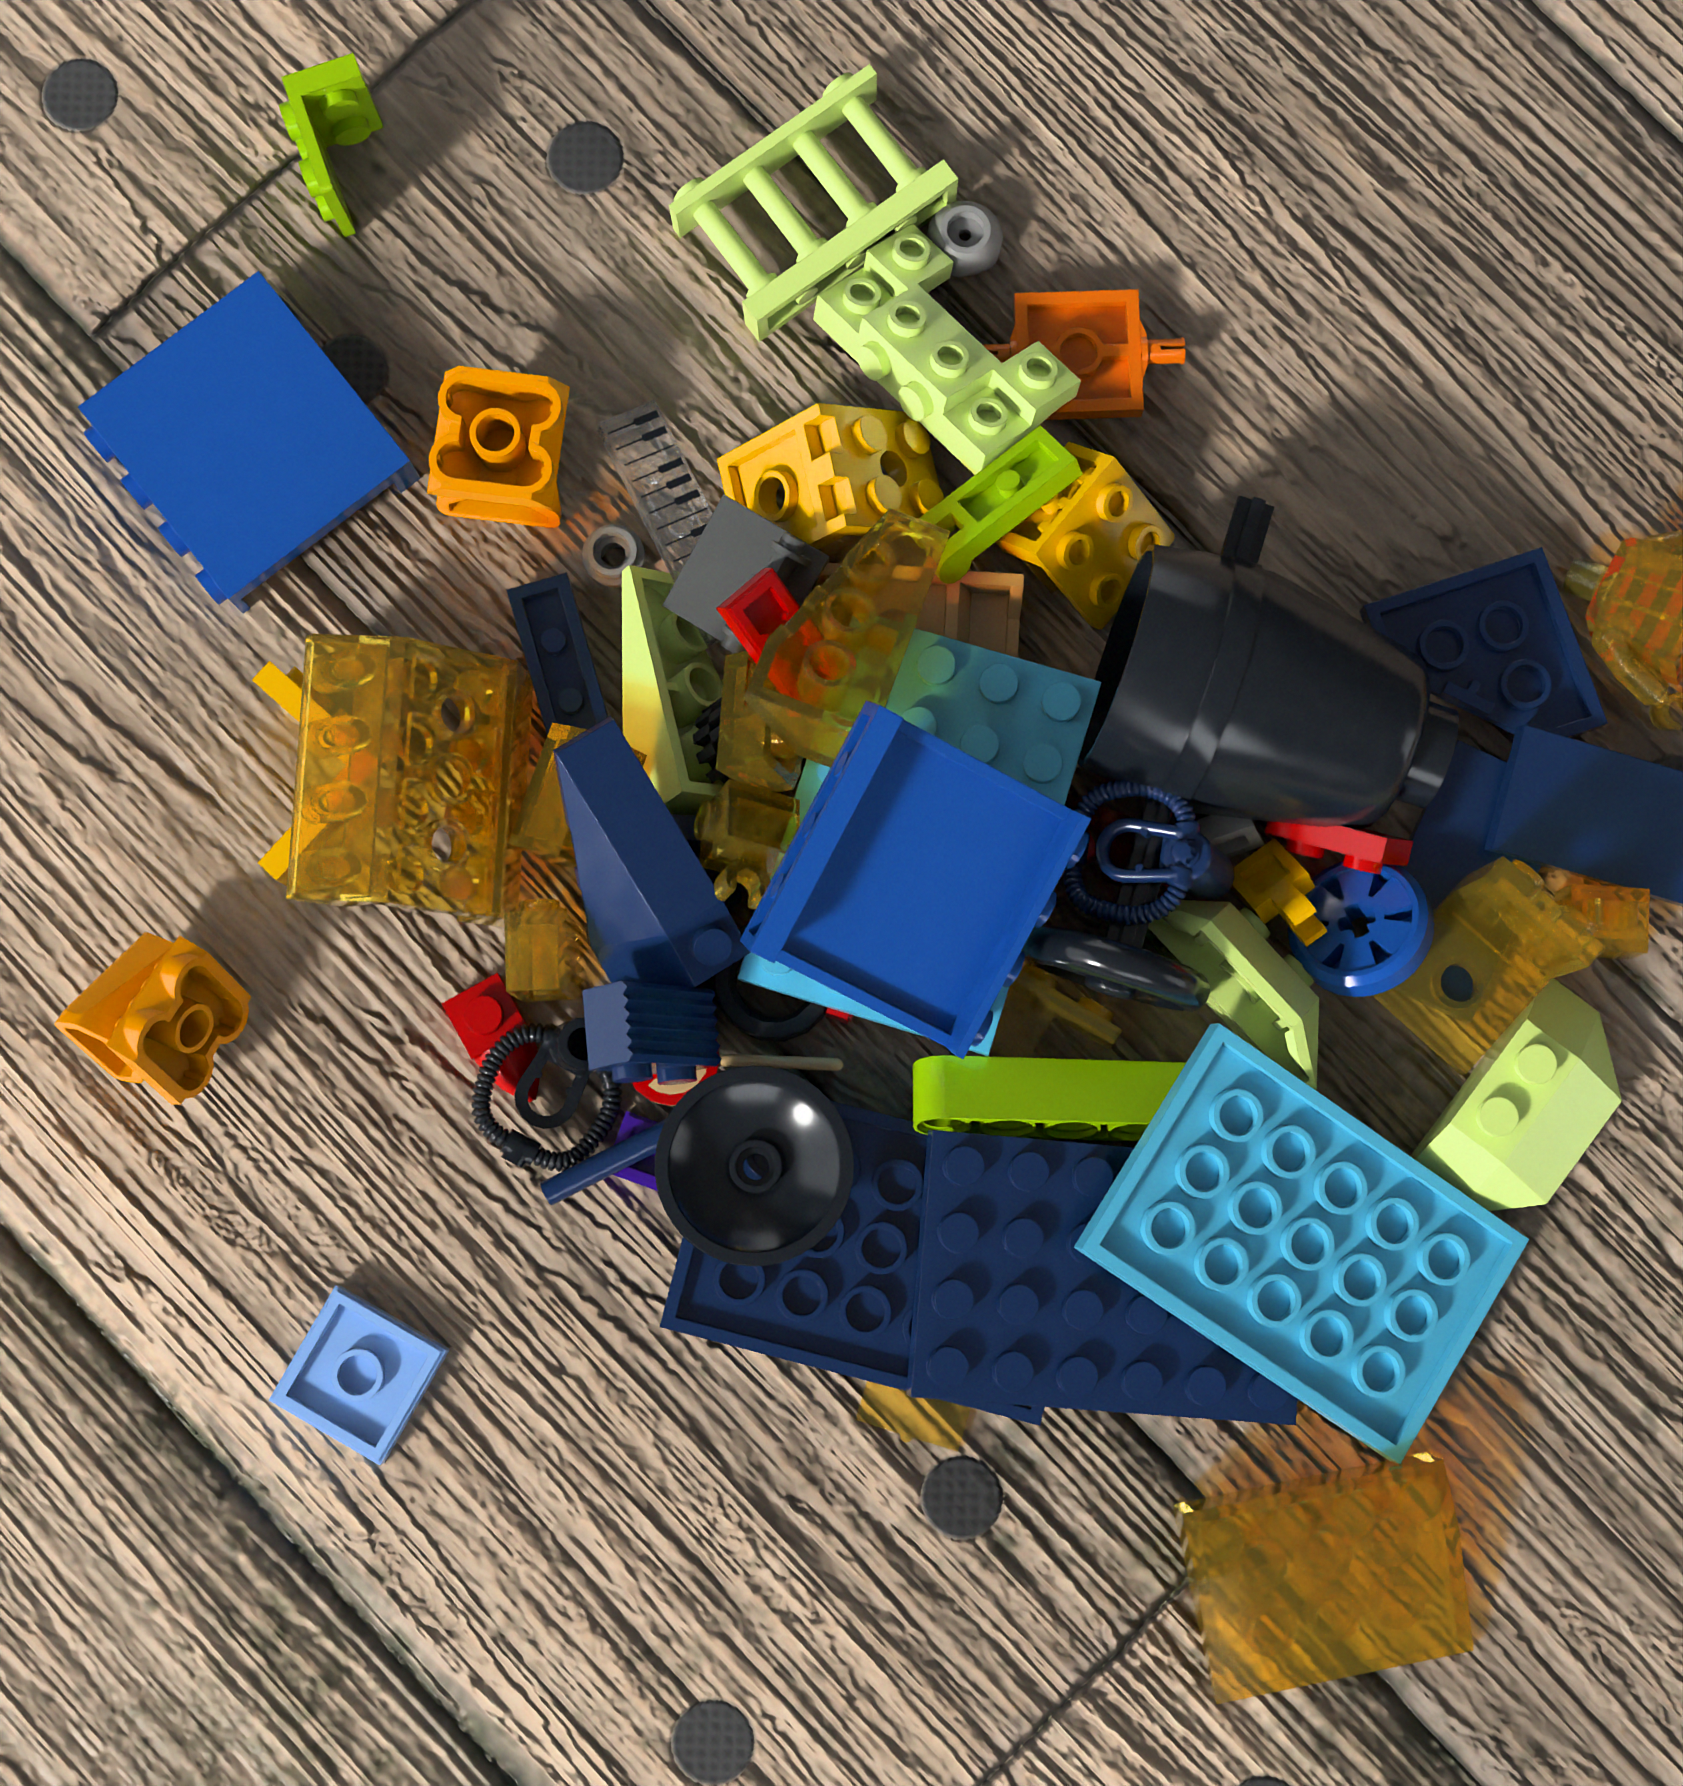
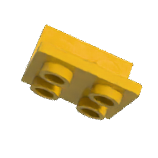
[995,442,1175,629]

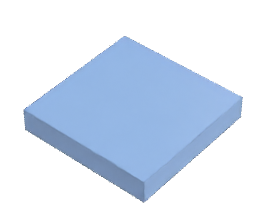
[269,1285,450,1465]

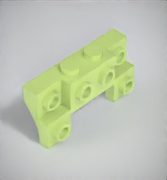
[813,223,1081,475]

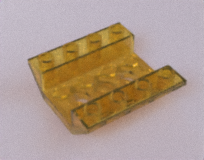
[286,634,533,928]

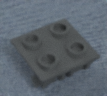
[662,494,831,660]

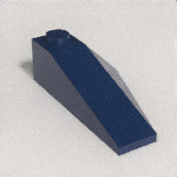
[553,716,751,988]

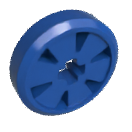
[1288,861,1434,997]

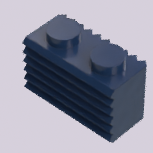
[582,981,722,1085]

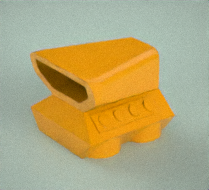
[427,366,570,528]
[55,932,251,1105]

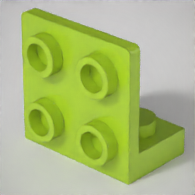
[279,53,384,237]

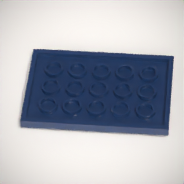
[660,1101,1045,1426]
[906,1130,1298,1425]

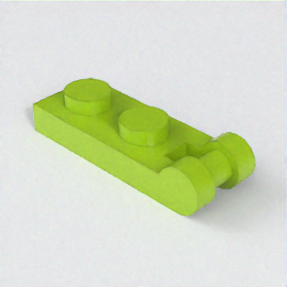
[905,425,1083,584]

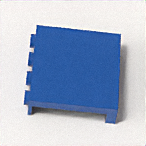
[78,271,421,614]
[740,700,1091,1059]

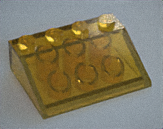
[1173,1452,1474,1704]

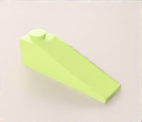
[622,565,780,817]

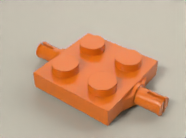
[982,289,1186,420]

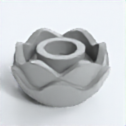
[927,201,1003,277]

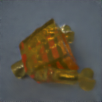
[1563,529,1683,731]

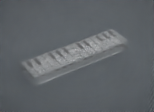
[597,400,720,647]

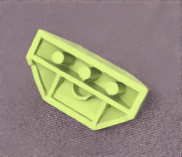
[1145,900,1319,1090]
[1411,974,1622,1211]

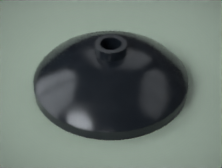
[655,1066,854,1266]

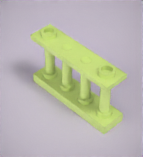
[669,64,958,342]

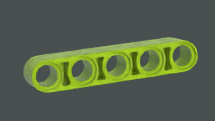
[912,1055,1187,1142]

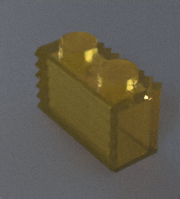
[504,899,585,1002]

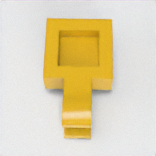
[1231,838,1328,947]

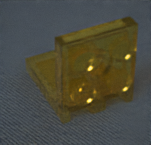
[1372,856,1606,1075]

